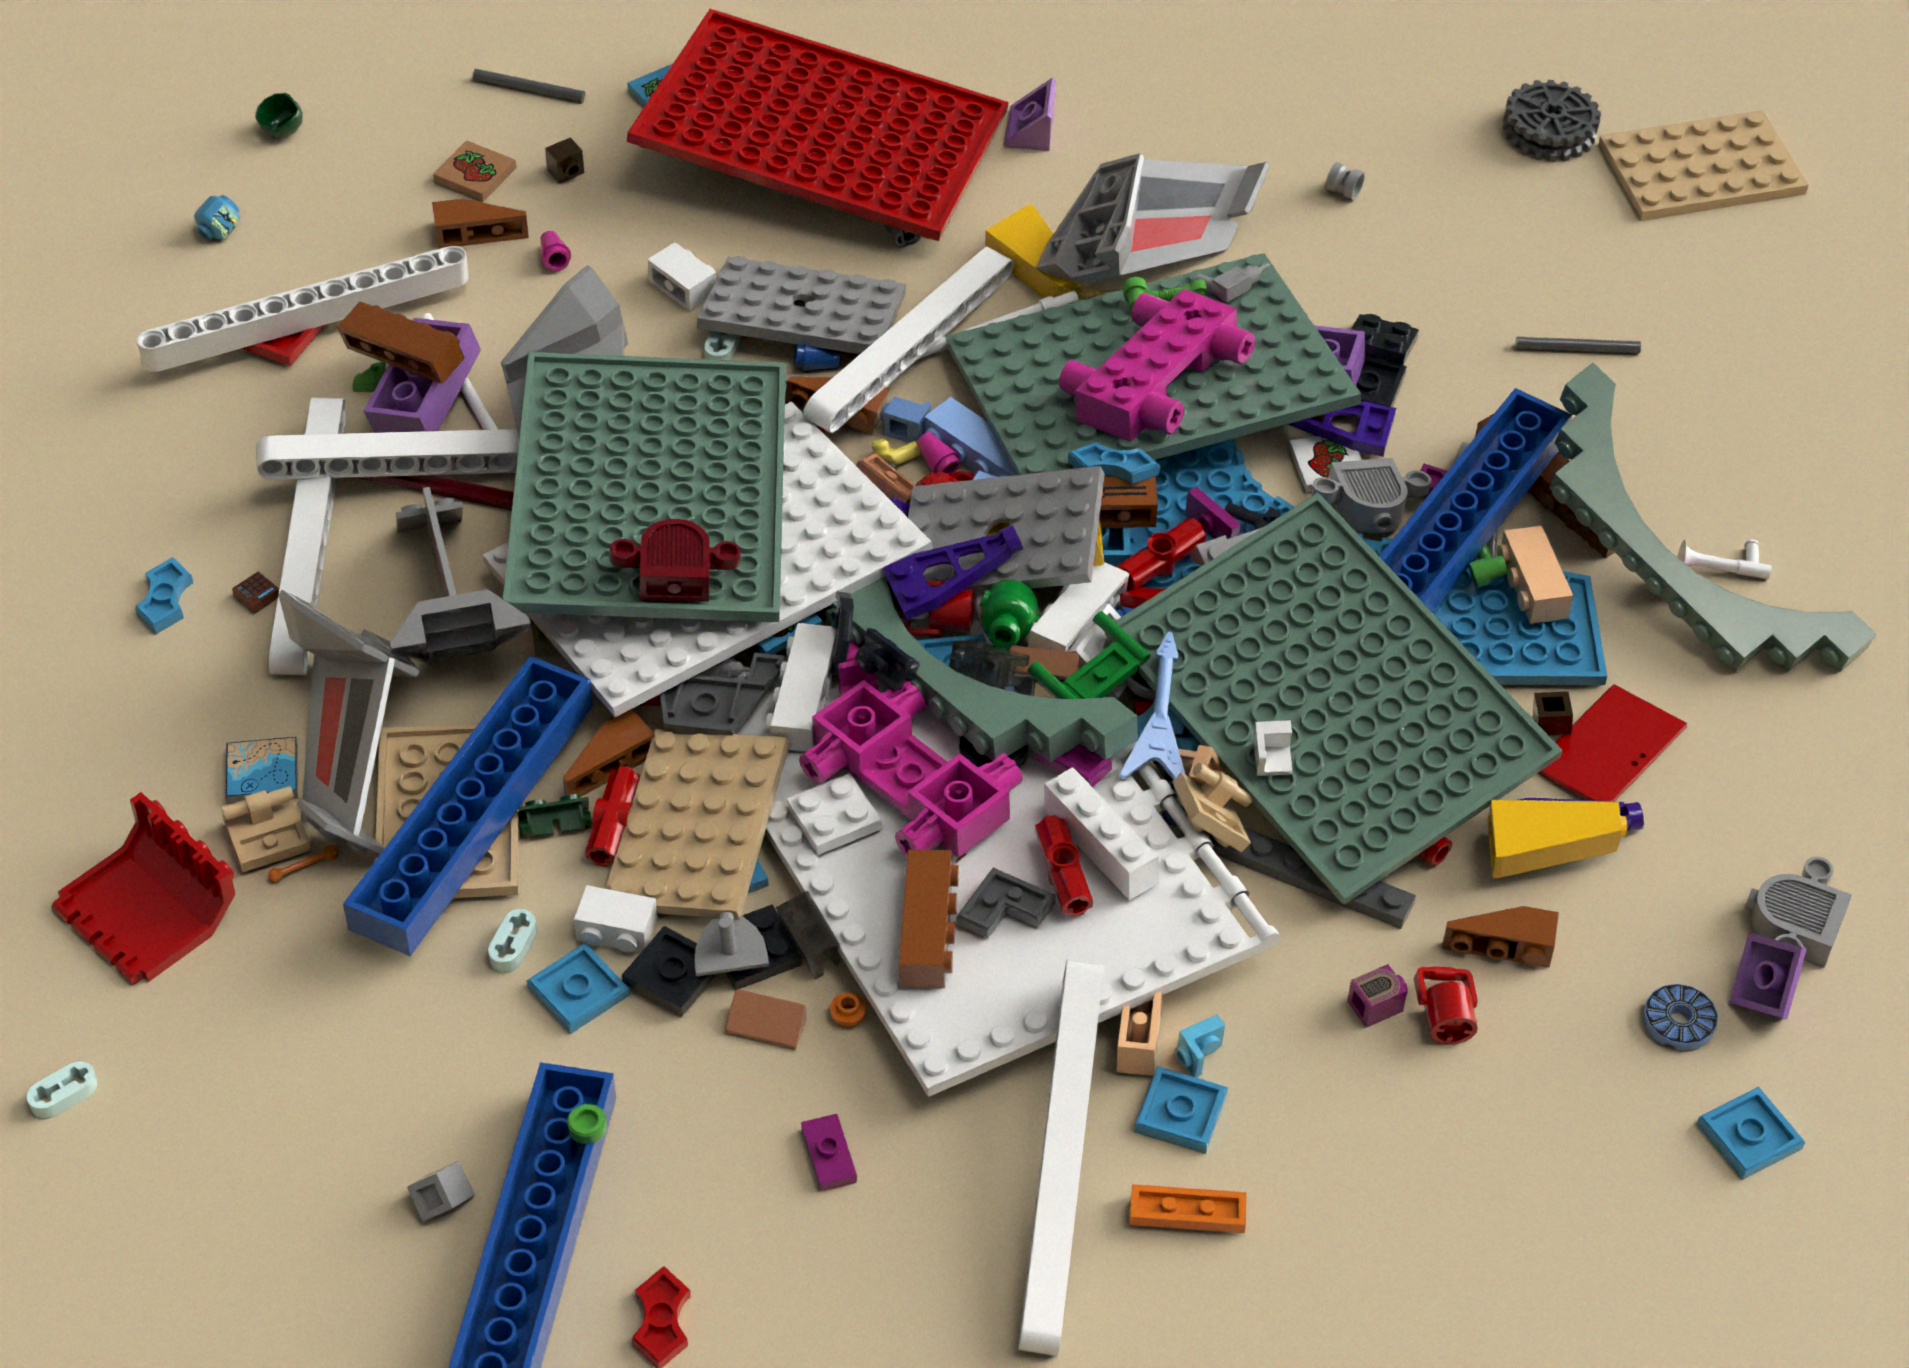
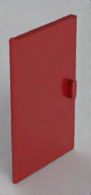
[1538,684,1687,801]

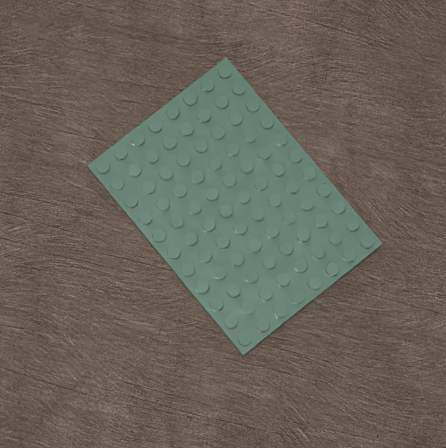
[945,253,1361,475]
[503,352,786,622]
[1105,492,1563,905]

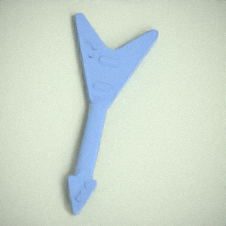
[1119,632,1185,780]

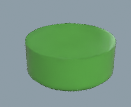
[568,1104,607,1144]

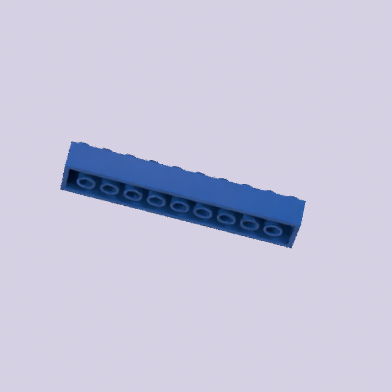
[1379,388,1572,612]
[343,656,593,956]
[448,1062,616,1368]

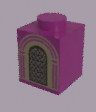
[1347,964,1408,1028]

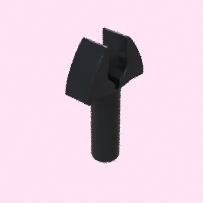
[1224,503,1282,530]

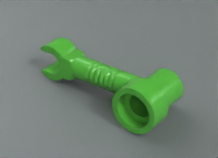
[1122,277,1207,312]
[1469,545,1508,588]

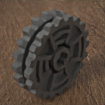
[1502,80,1601,162]

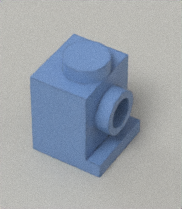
[880,396,931,443]

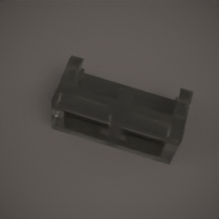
[949,641,1030,690]
[776,890,841,980]

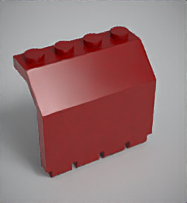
[52,792,236,984]

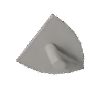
[695,912,769,976]

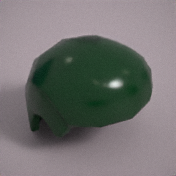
[255,93,303,138]

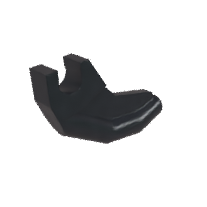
[830,591,854,675]

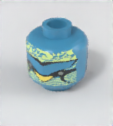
[194,195,240,240]

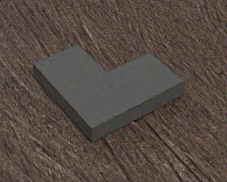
[956,867,1056,939]

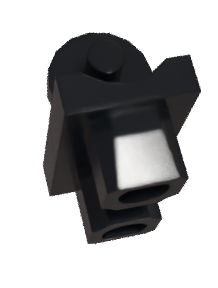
[854,628,919,690]

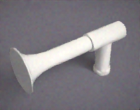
[1677,539,1772,579]

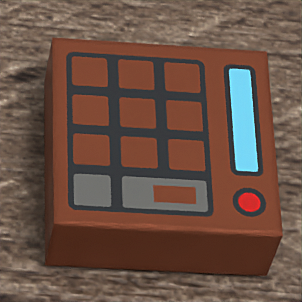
[232,571,279,614]

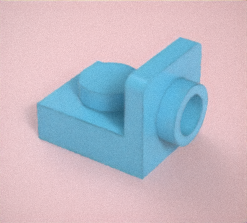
[1175,1014,1225,1077]

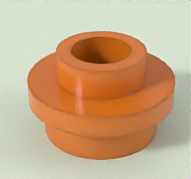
[830,992,866,1028]

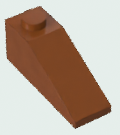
[432,199,529,249]
[563,709,655,797]

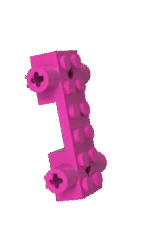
[1059,289,1255,442]
[799,680,1023,858]

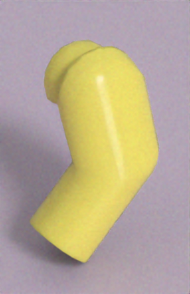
[872,439,921,465]

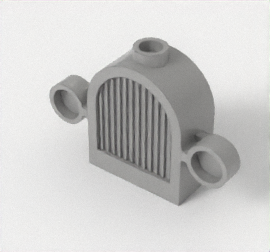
[1311,458,1431,533]
[1745,857,1852,968]

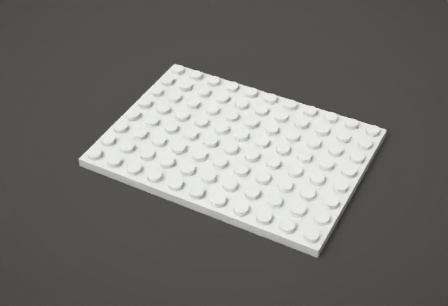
[483,402,933,717]

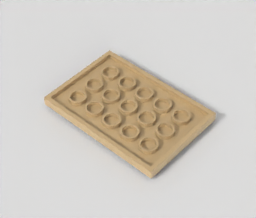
[1598,110,1809,221]
[374,723,519,898]
[605,729,790,919]

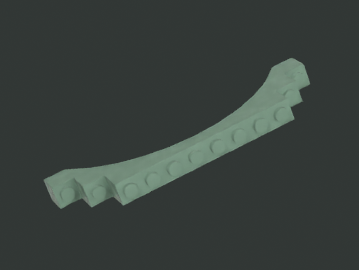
[1549,363,1877,672]
[824,576,1138,762]

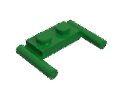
[1028,611,1151,699]

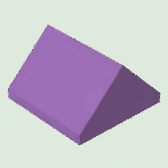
[1004,78,1056,151]
[1729,933,1807,1019]

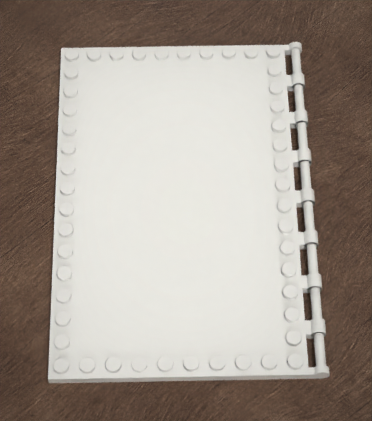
[732,604,1281,1097]

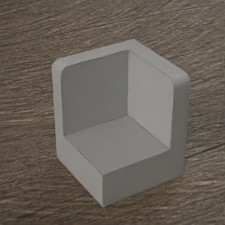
[407,1161,474,1221]

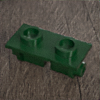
[518,794,592,838]

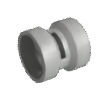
[1325,162,1365,200]

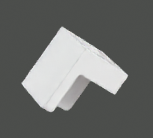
[1253,720,1292,776]

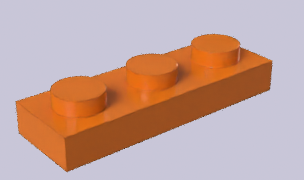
[1130,1184,1247,1233]

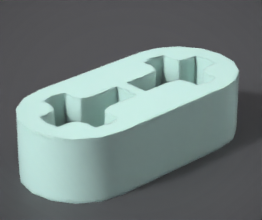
[704,331,742,361]
[488,909,537,973]
[27,1061,98,1119]

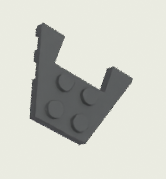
[660,653,785,735]

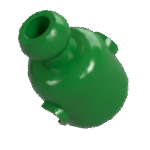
[979,579,1041,649]

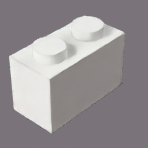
[648,242,717,312]
[574,885,658,953]

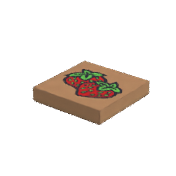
[433,140,517,202]

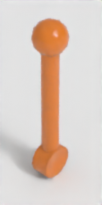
[268,845,338,882]

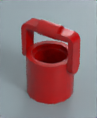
[900,580,974,636]
[1413,966,1478,1045]

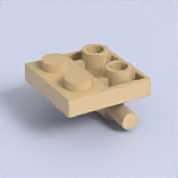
[1172,763,1253,852]
[221,786,311,872]

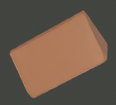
[856,453,915,503]
[1007,646,1079,680]
[725,989,806,1050]

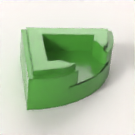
[352,362,387,392]

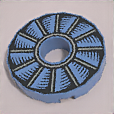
[1643,984,1718,1051]

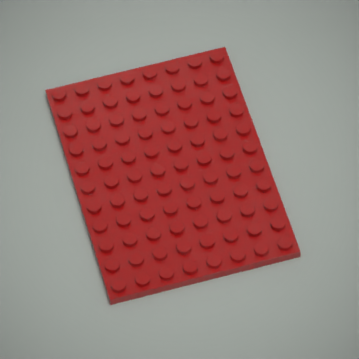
[626,9,1009,241]

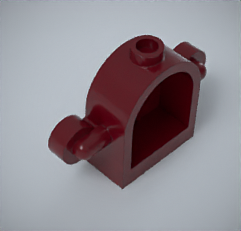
[609,519,741,602]

